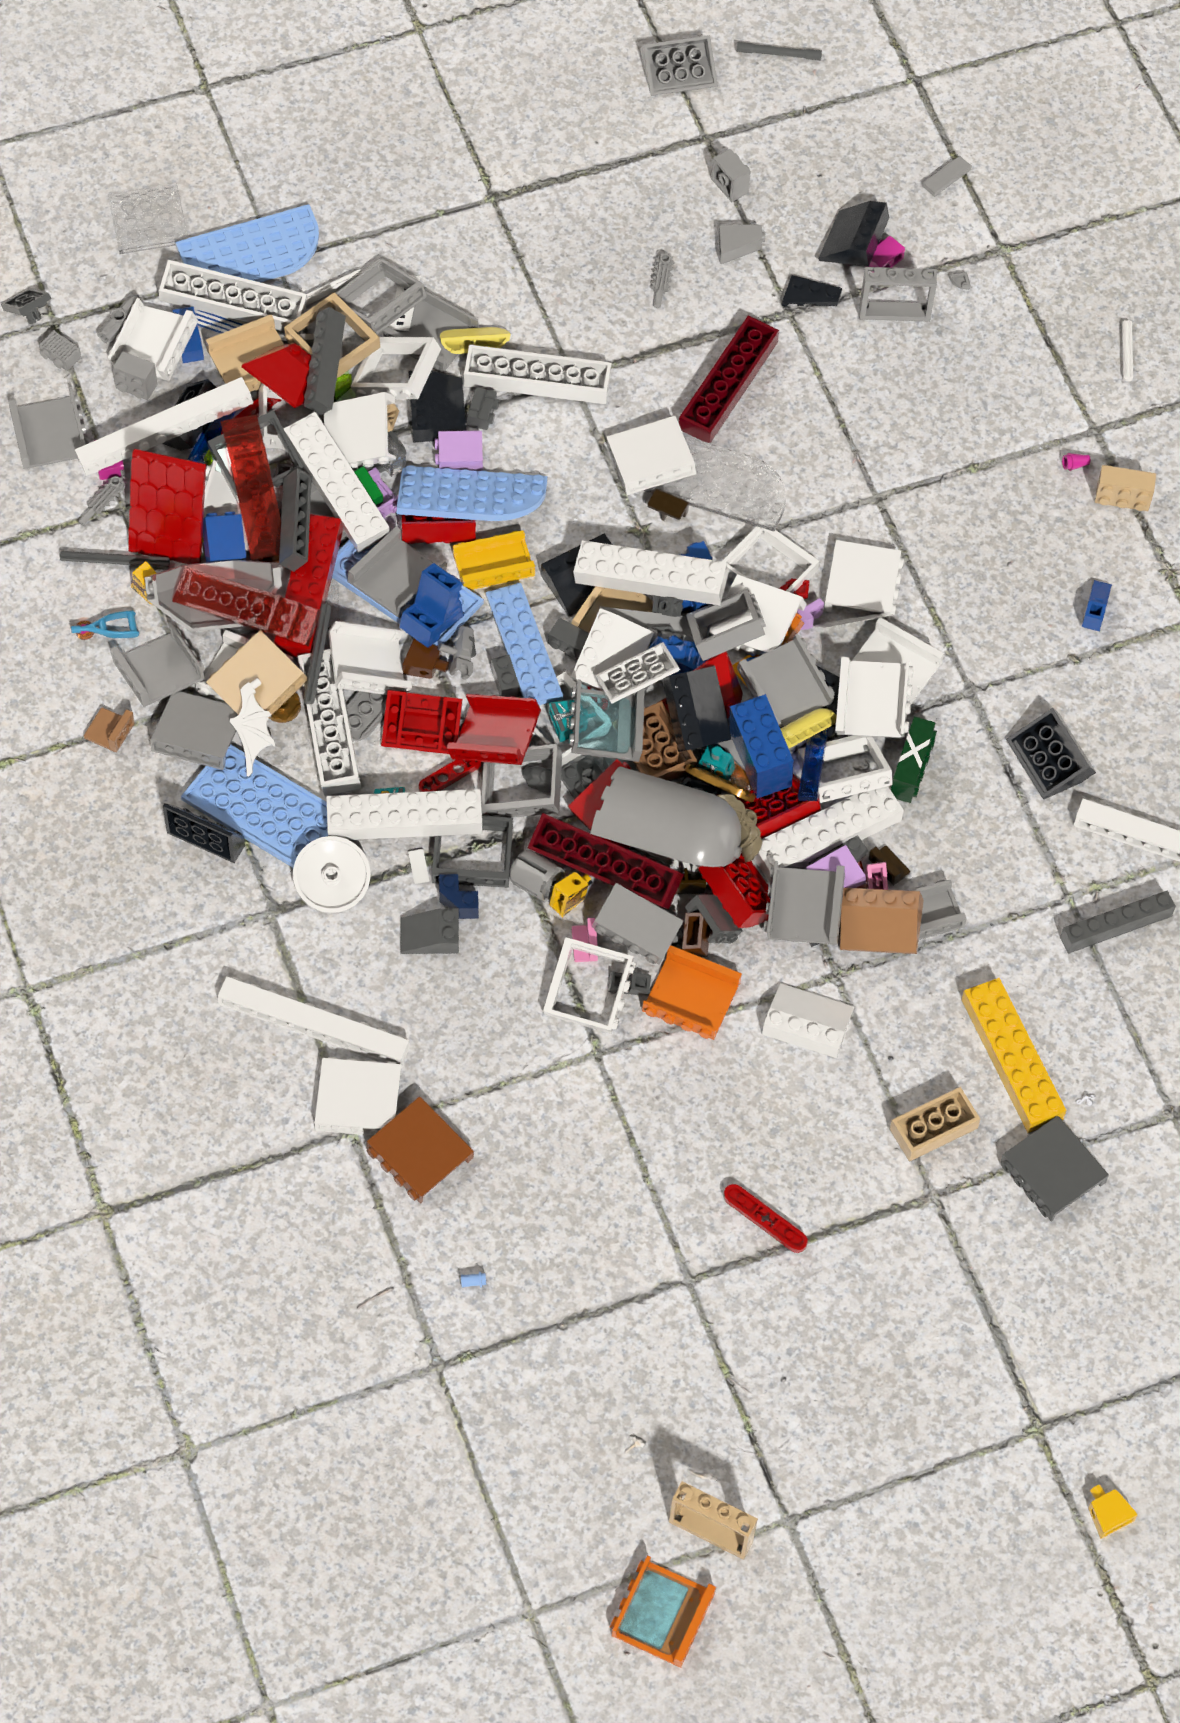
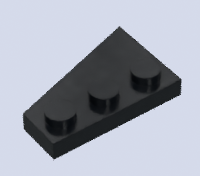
[782,275,842,306]

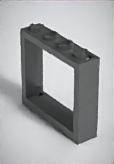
[208,410,304,503]
[432,815,513,888]

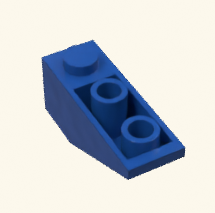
[1082,580,1112,632]

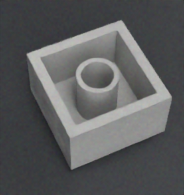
[711,149,751,203]
[113,351,158,400]

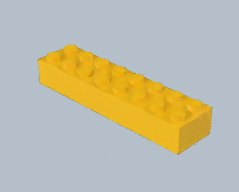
[961,978,1067,1133]

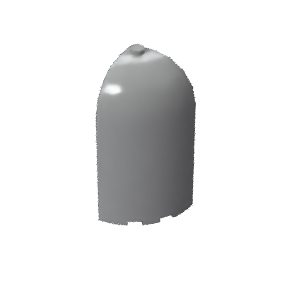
[590,767,742,867]

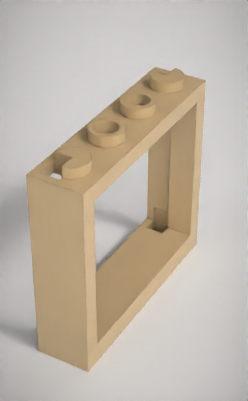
[284,292,381,378]
[669,1481,758,1560]

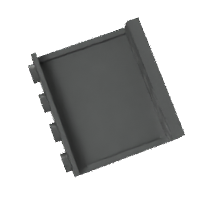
[1001,1116,1109,1222]

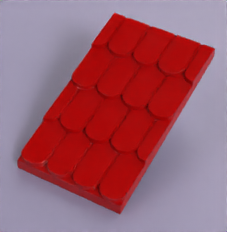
[128,449,206,564]

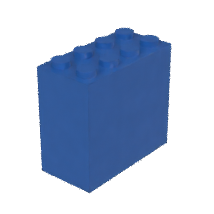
[730,694,794,799]

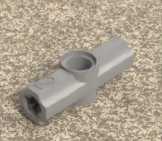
[97,296,137,344]

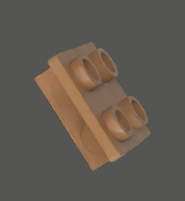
[84,708,135,753]

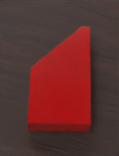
[778,578,810,599]

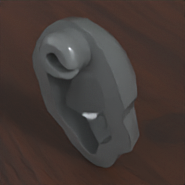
[522,765,552,792]

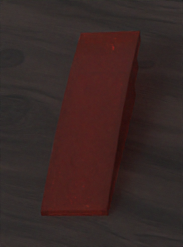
[221,414,281,560]
[172,567,321,646]

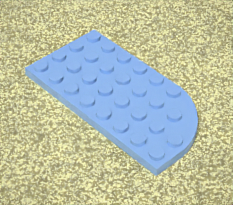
[176,204,319,282]

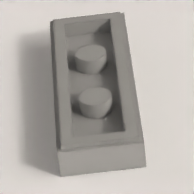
[922,156,972,197]

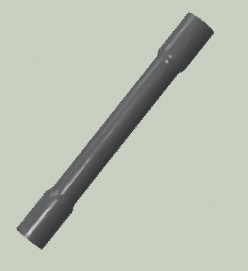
[737,42,822,61]

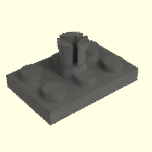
[1,288,52,324]
[561,755,603,799]

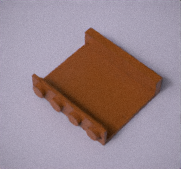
[366,1096,474,1204]

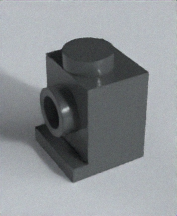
[652,595,683,617]

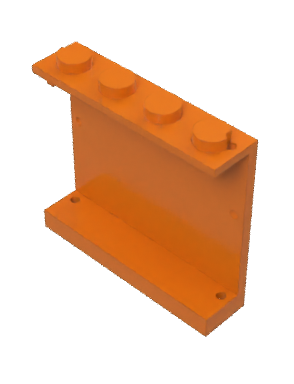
[642,945,742,1040]

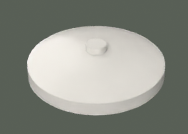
[293,836,370,914]

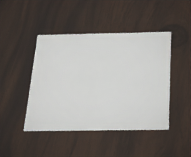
[813,613,892,628]

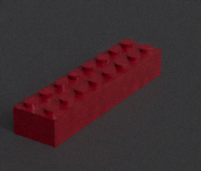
[679,315,779,445]
[527,813,684,910]

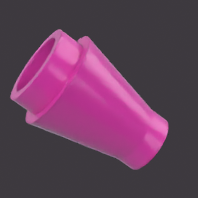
[1062,453,1091,471]

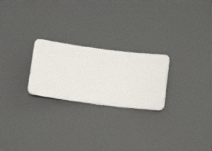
[408,849,430,884]

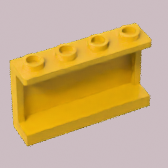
[453,530,535,590]

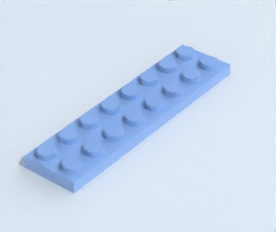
[485,583,563,706]

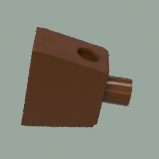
[402,638,449,679]

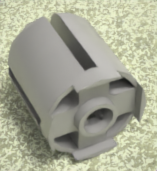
[510,851,565,902]

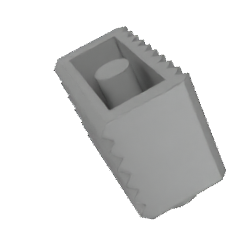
[39,330,81,371]

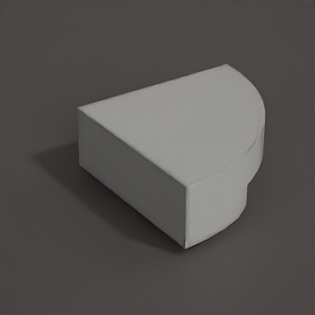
[949,272,971,290]

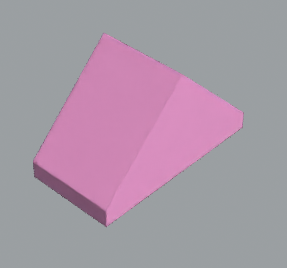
[865,862,888,890]

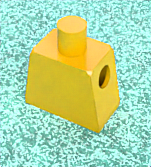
[1088,1484,1138,1539]

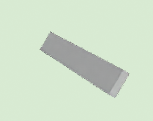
[599,606,707,637]

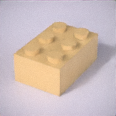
[1095,465,1156,511]

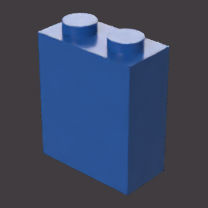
[203,512,246,563]

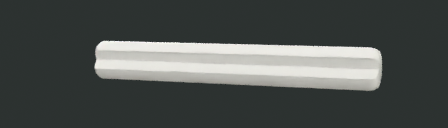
[306,269,362,305]
[1122,320,1133,382]

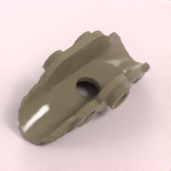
[718,794,763,862]

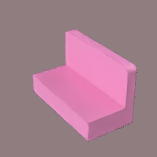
[572,918,598,962]

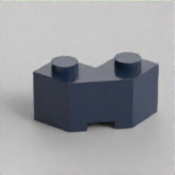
[439,874,479,919]

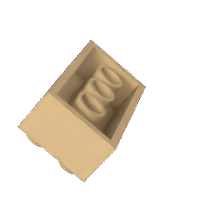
[890,1087,980,1162]

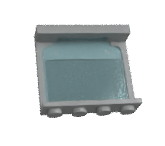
[569,679,645,762]

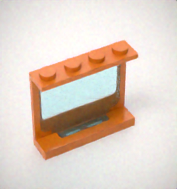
[610,1555,716,1668]

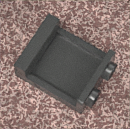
[685,895,743,944]

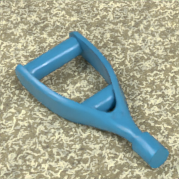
[71,611,139,638]

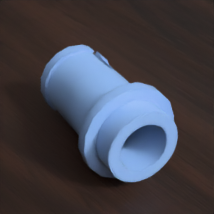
[461,1271,486,1288]

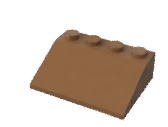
[611,701,697,780]
[840,888,924,954]

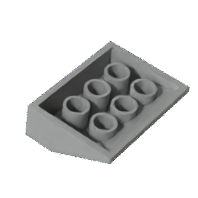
[640,35,718,96]

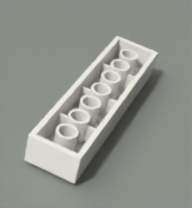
[159,260,307,334]
[464,345,611,404]
[284,412,390,553]
[573,540,728,606]
[298,649,362,796]
[754,786,904,884]
[327,789,482,840]

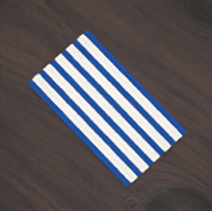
[195,310,247,333]

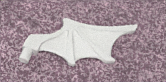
[230,678,275,777]

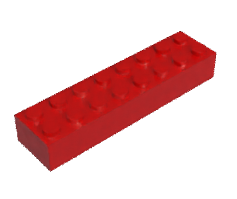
[274,514,343,657]

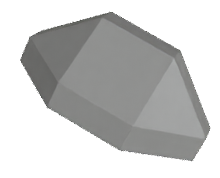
[145,560,282,632]

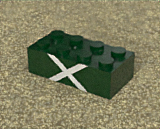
[891,716,937,803]

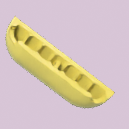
[440,327,511,354]
[781,708,837,748]

